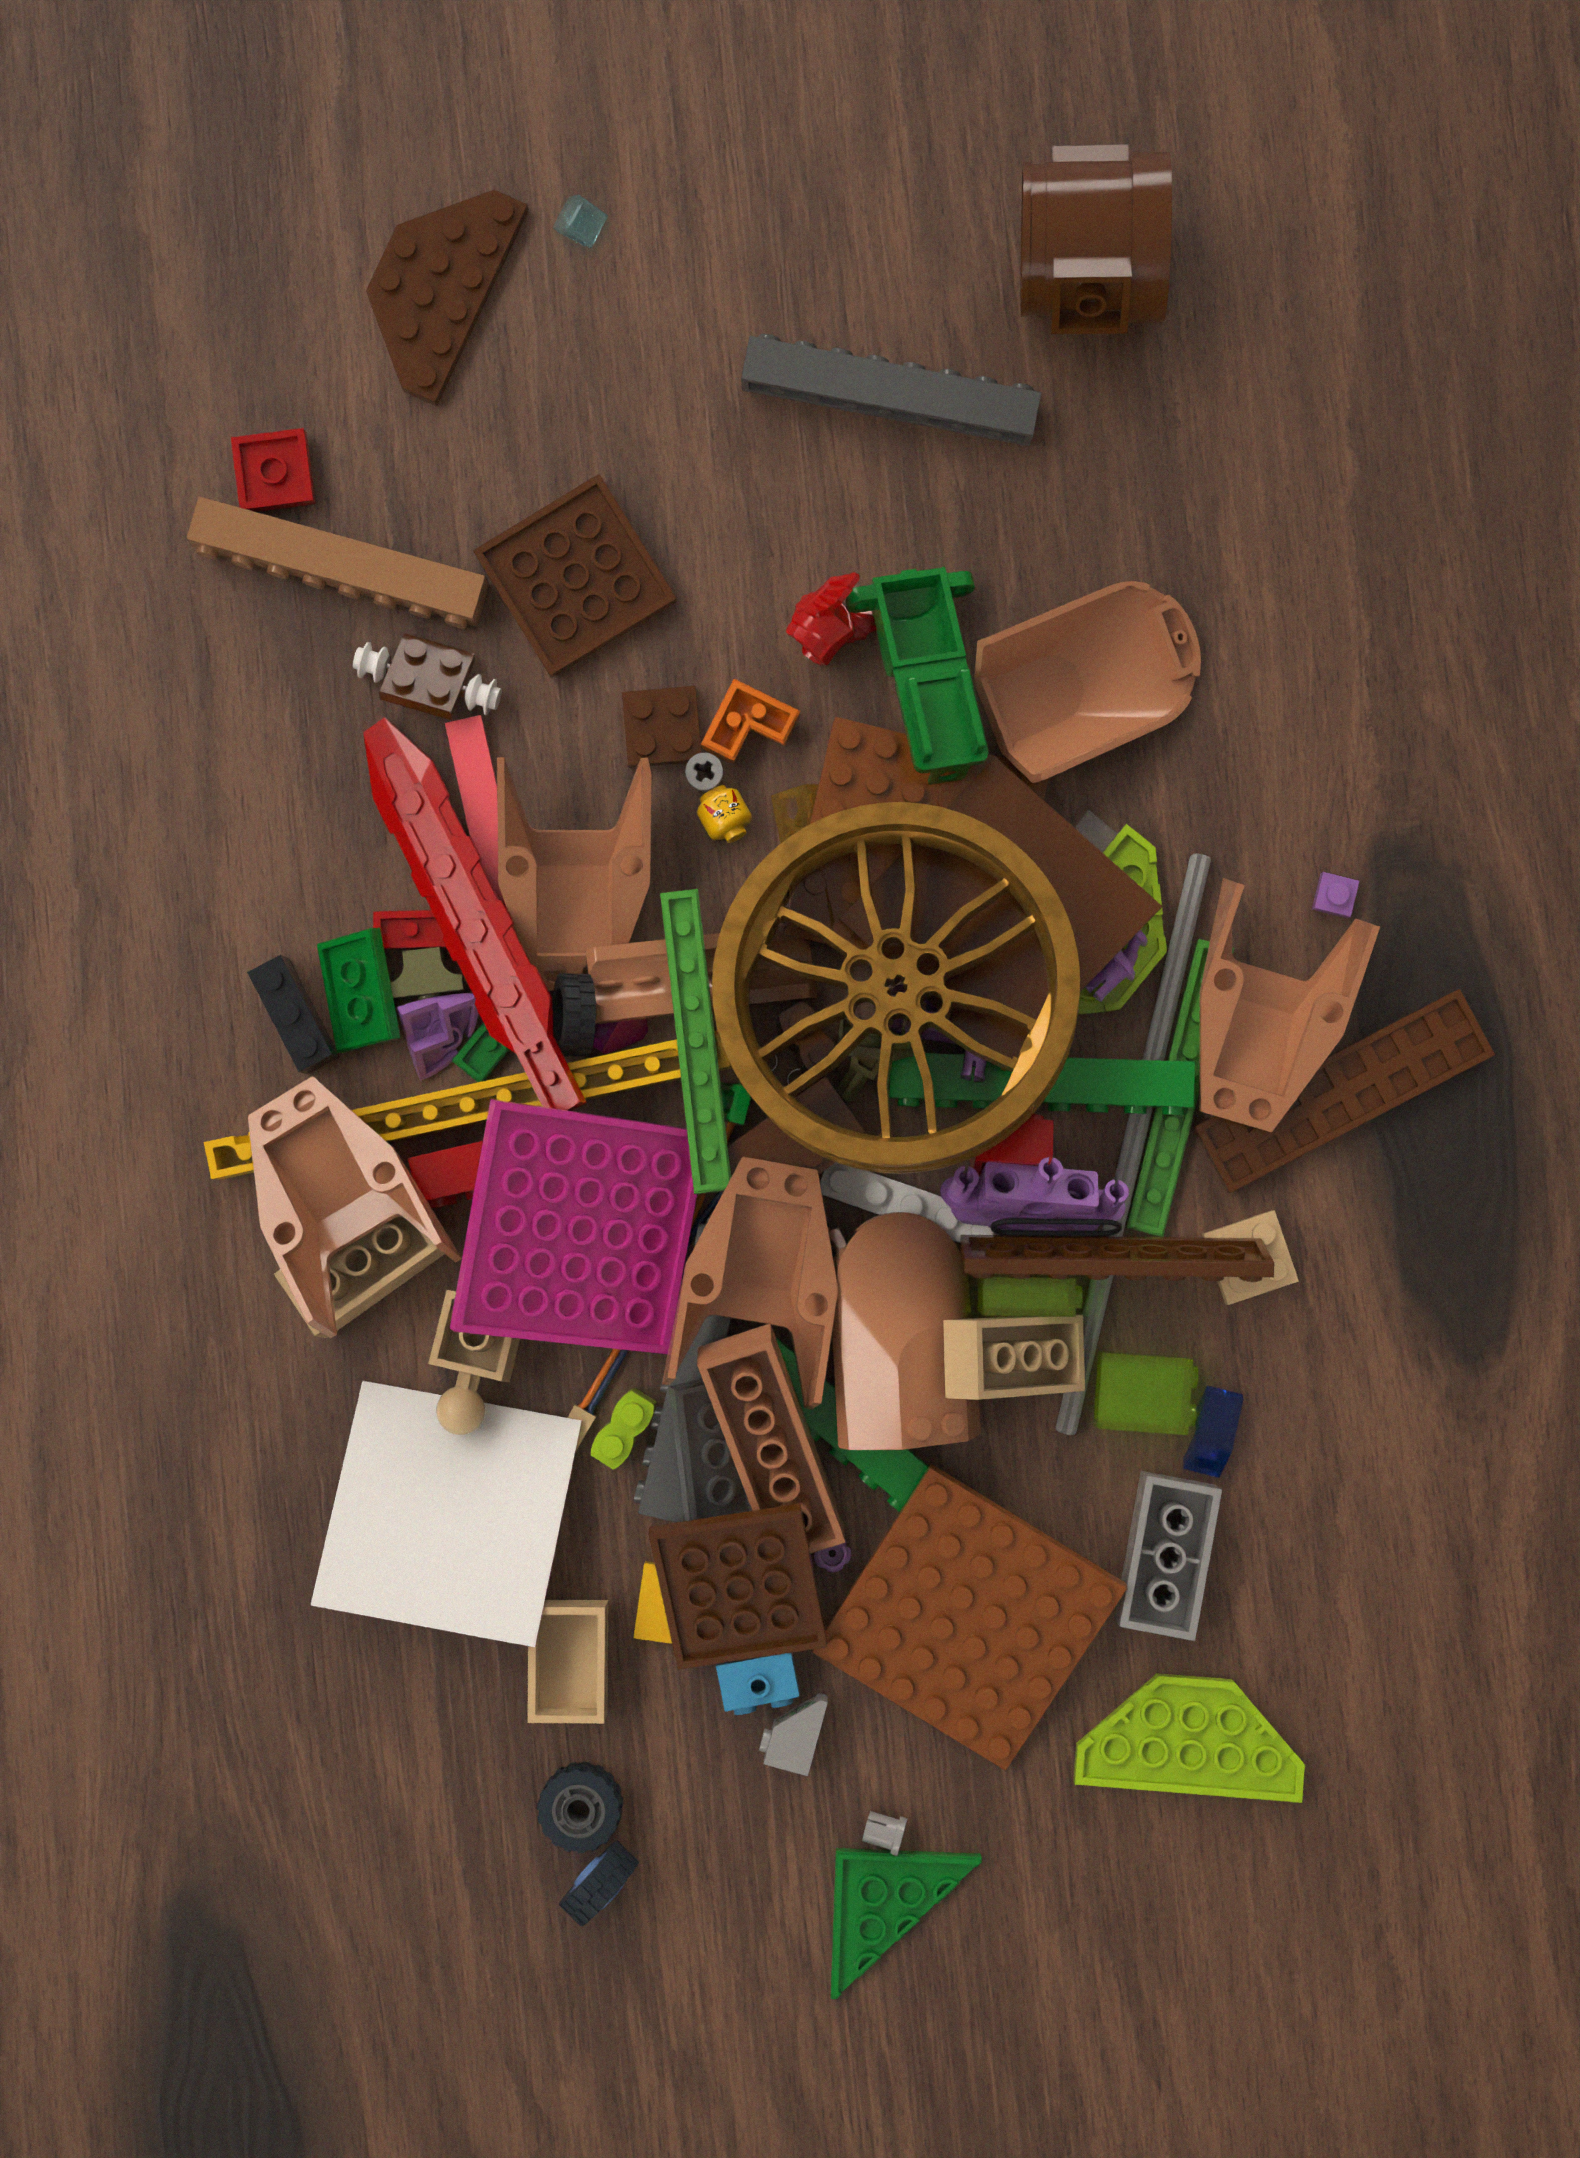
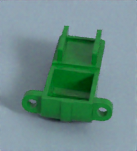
[845,567,989,785]

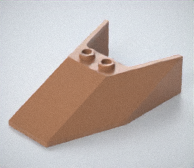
[497,757,652,991]
[1199,878,1380,1132]
[248,1076,462,1339]
[662,1157,838,1409]

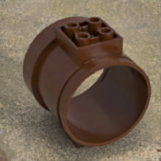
[1020,145,1172,334]

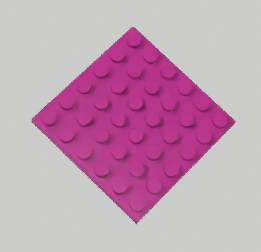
[450,1099,697,1354]

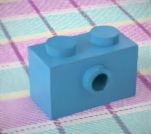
[716,1653,799,1715]

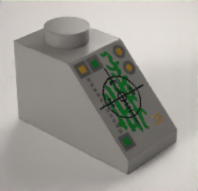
[759,1693,828,1776]

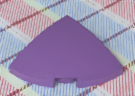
[397,993,478,1081]

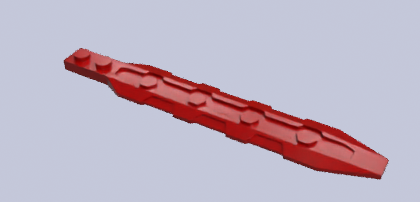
[363,717,586,1111]

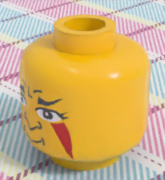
[697,785,752,843]

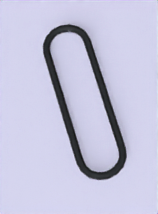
[990,1218,1122,1236]

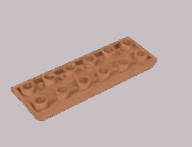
[585,926,817,1024]

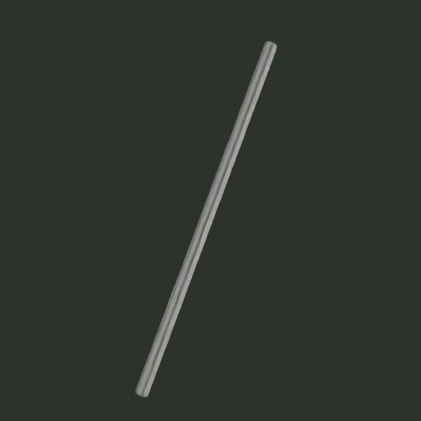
[1056,853,1211,1435]

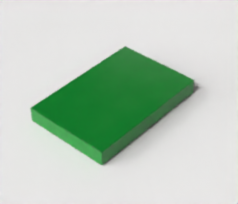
[317,928,400,1053]

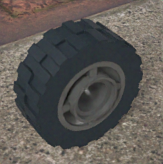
[537,1761,624,1853]

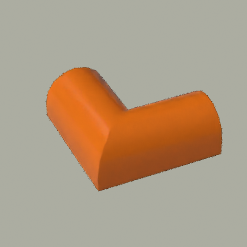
[701,679,801,763]

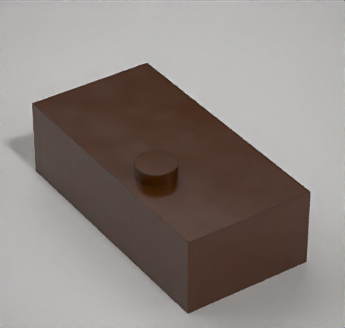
[721,1076,867,1194]

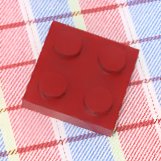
[231,428,316,512]

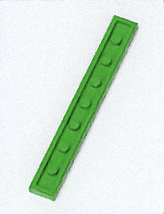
[660,889,731,1194]
[1125,939,1235,1237]

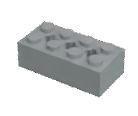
[1114,1471,1222,1641]

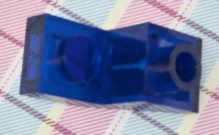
[1183,1385,1244,1478]

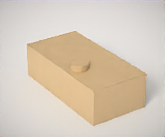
[274,1216,444,1338]
[943,1315,1085,1400]

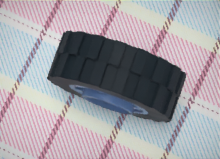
[559,1840,639,1927]

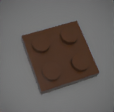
[622,686,702,768]

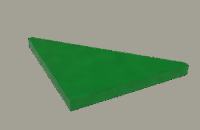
[830,1848,982,1999]

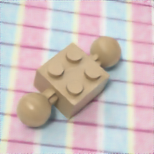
[428,1290,520,1435]

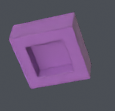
[1312,872,1359,918]

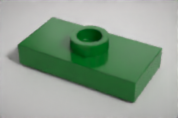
[720,1082,751,1125]

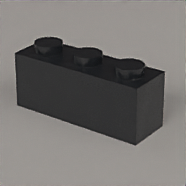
[247,955,340,1074]

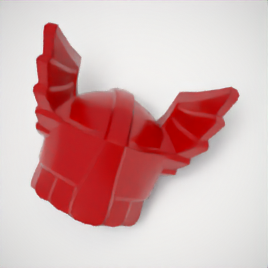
[786,572,876,667]

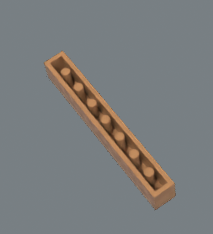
[186,496,489,629]

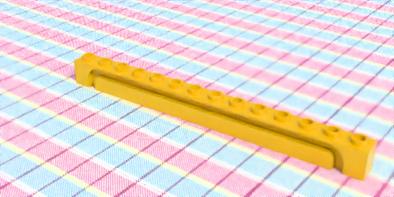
[204,1030,731,1180]

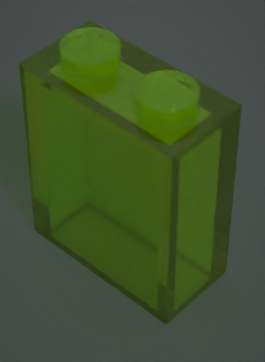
[978,1275,1082,1317]
[1093,1350,1198,1435]

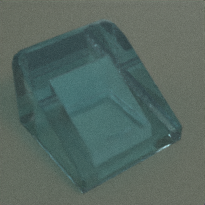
[553,194,608,248]

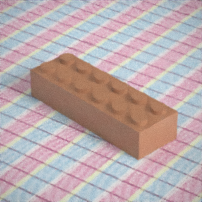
[697,1324,845,1554]

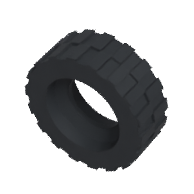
[552,973,596,1057]

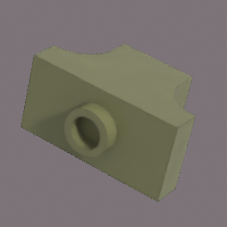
[390,947,468,1001]

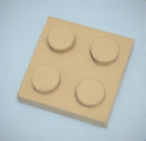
[1202,1210,1299,1305]

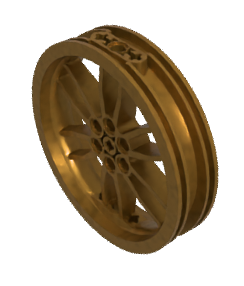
[712,802,1080,1174]

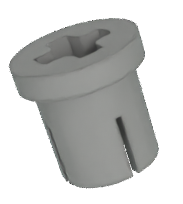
[685,753,723,792]
[862,1811,908,1856]

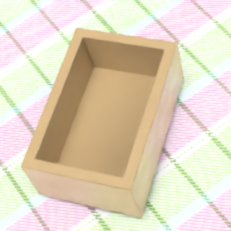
[528,1600,609,1724]

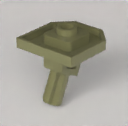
[835,1018,913,1102]

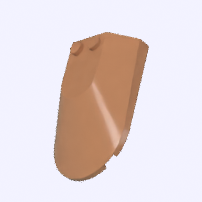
[974,581,1201,783]
[832,1212,981,1450]

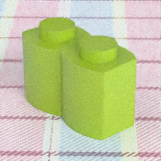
[591,1387,657,1470]

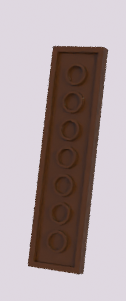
[960,1235,1275,1282]

